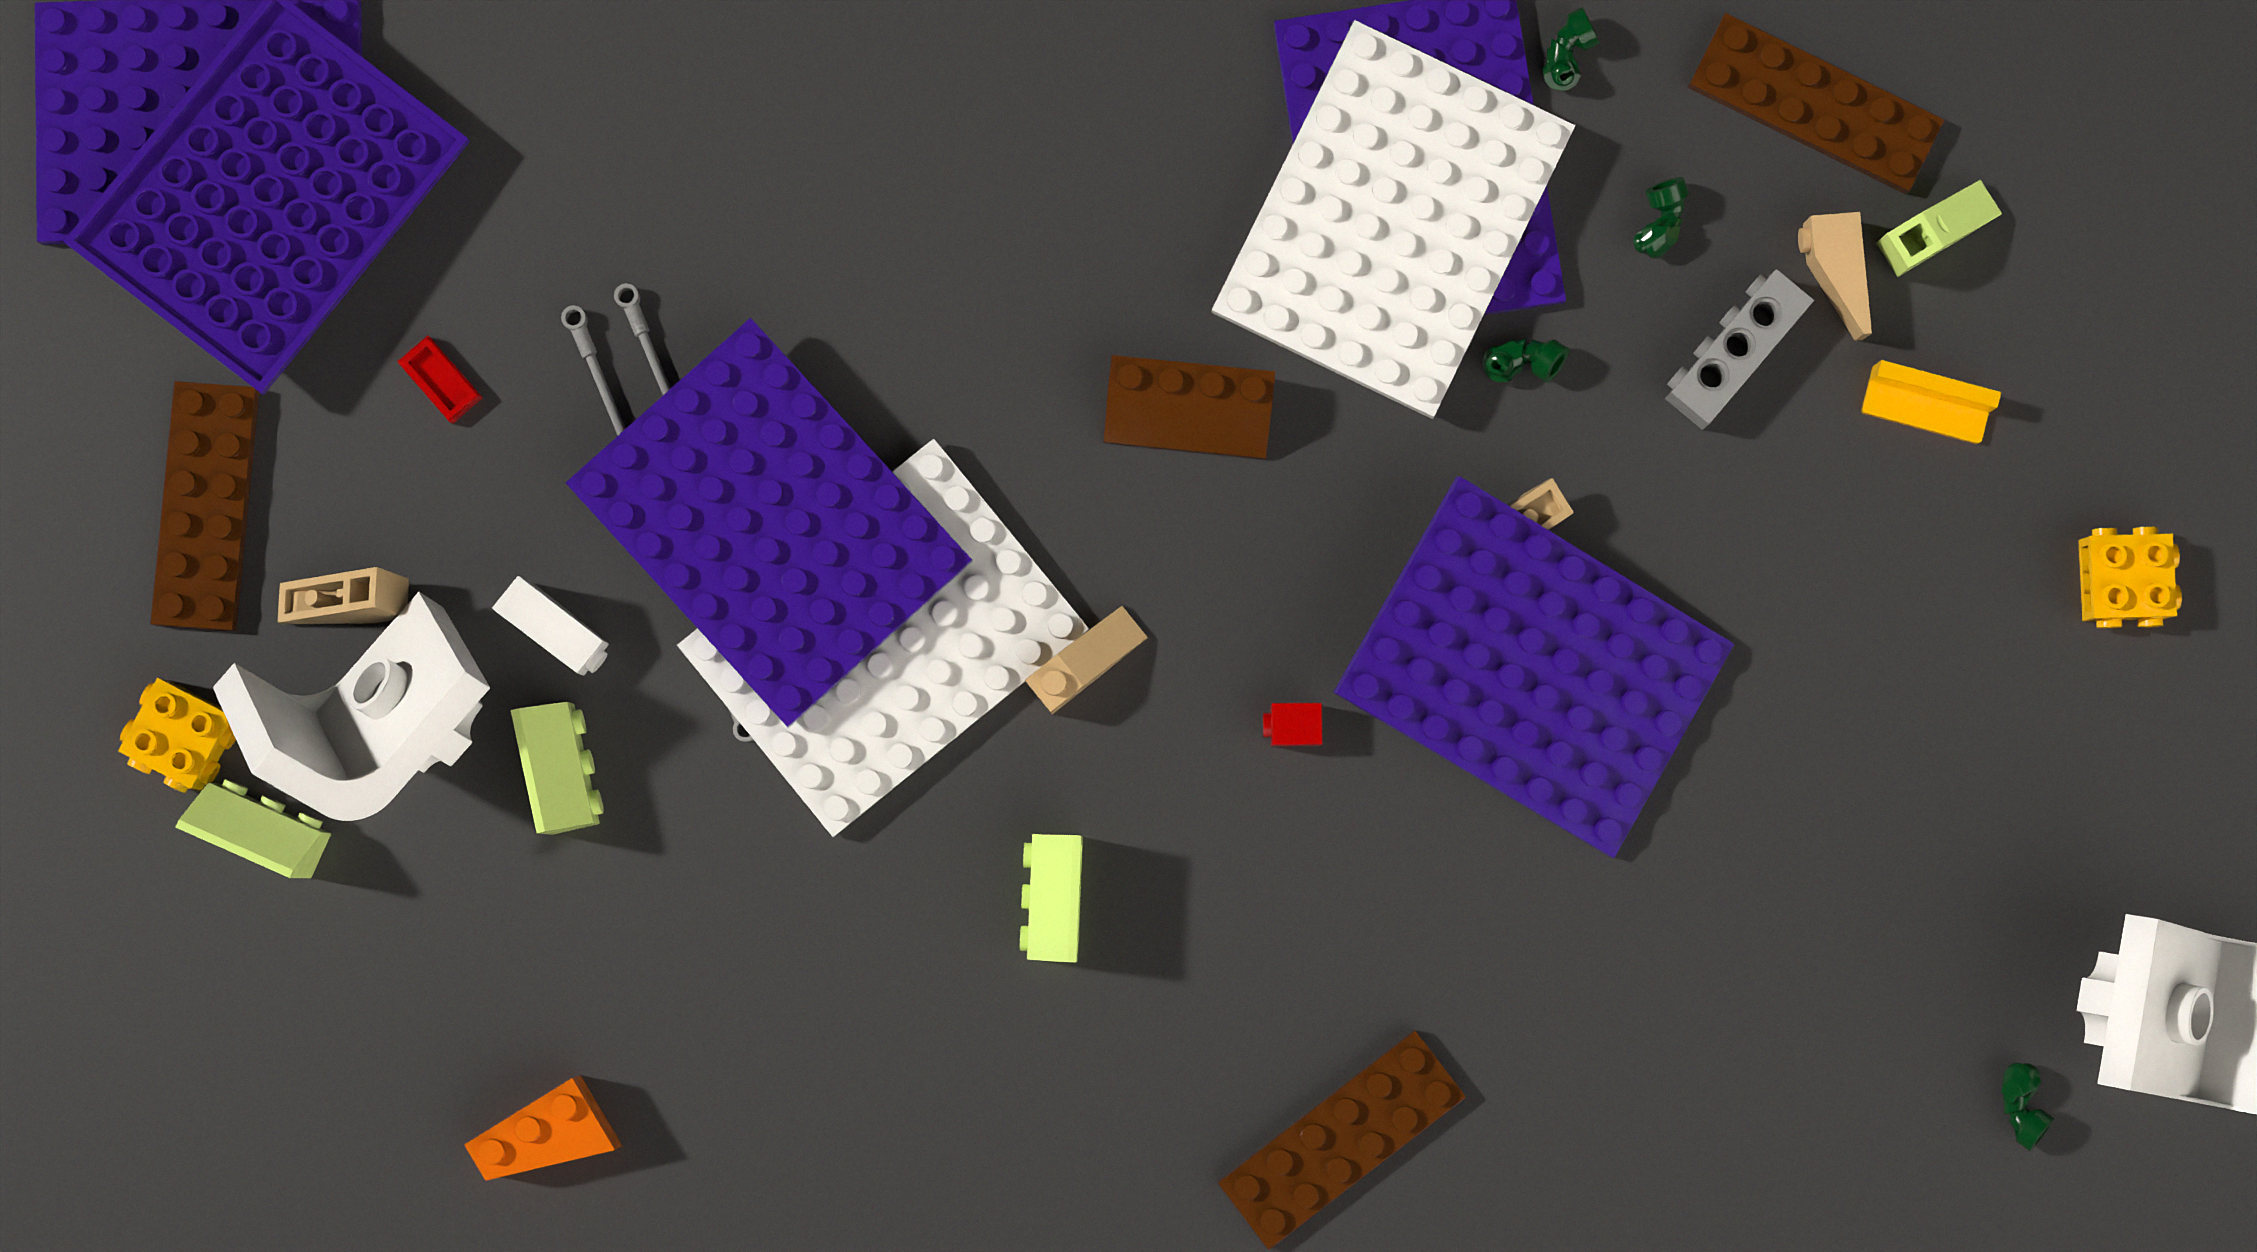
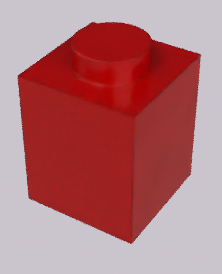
[1263,703,1322,747]

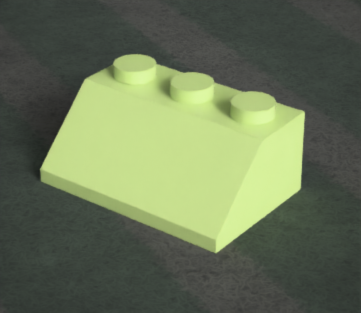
[511,702,604,835]
[176,779,332,878]
[1020,834,1083,962]

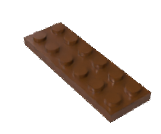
[1688,13,1944,194]
[150,381,259,631]
[1218,1030,1466,1250]

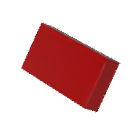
[397,335,483,424]

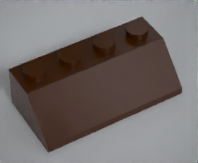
[1104,355,1276,459]

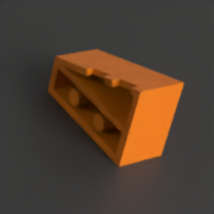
[464,1075,623,1181]

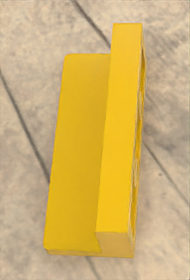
[1861,360,2001,444]

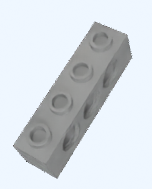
[1665,269,1814,430]

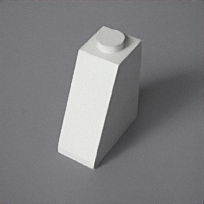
[492,576,609,676]

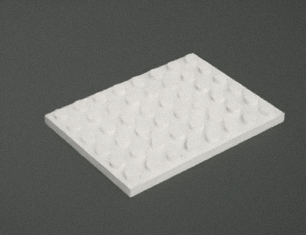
[1211,20,1575,419]
[677,439,1089,837]

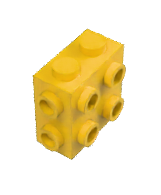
[2078,527,2182,628]
[118,678,236,793]

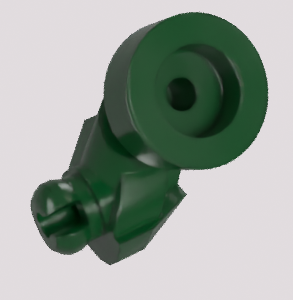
[1543,7,1600,91]
[1633,177,1689,259]
[1482,338,1569,383]
[2001,1063,2055,1152]

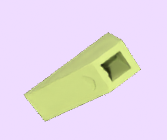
[1876,180,2002,277]

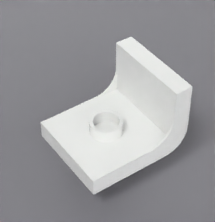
[213,592,490,821]
[2077,914,2257,1114]

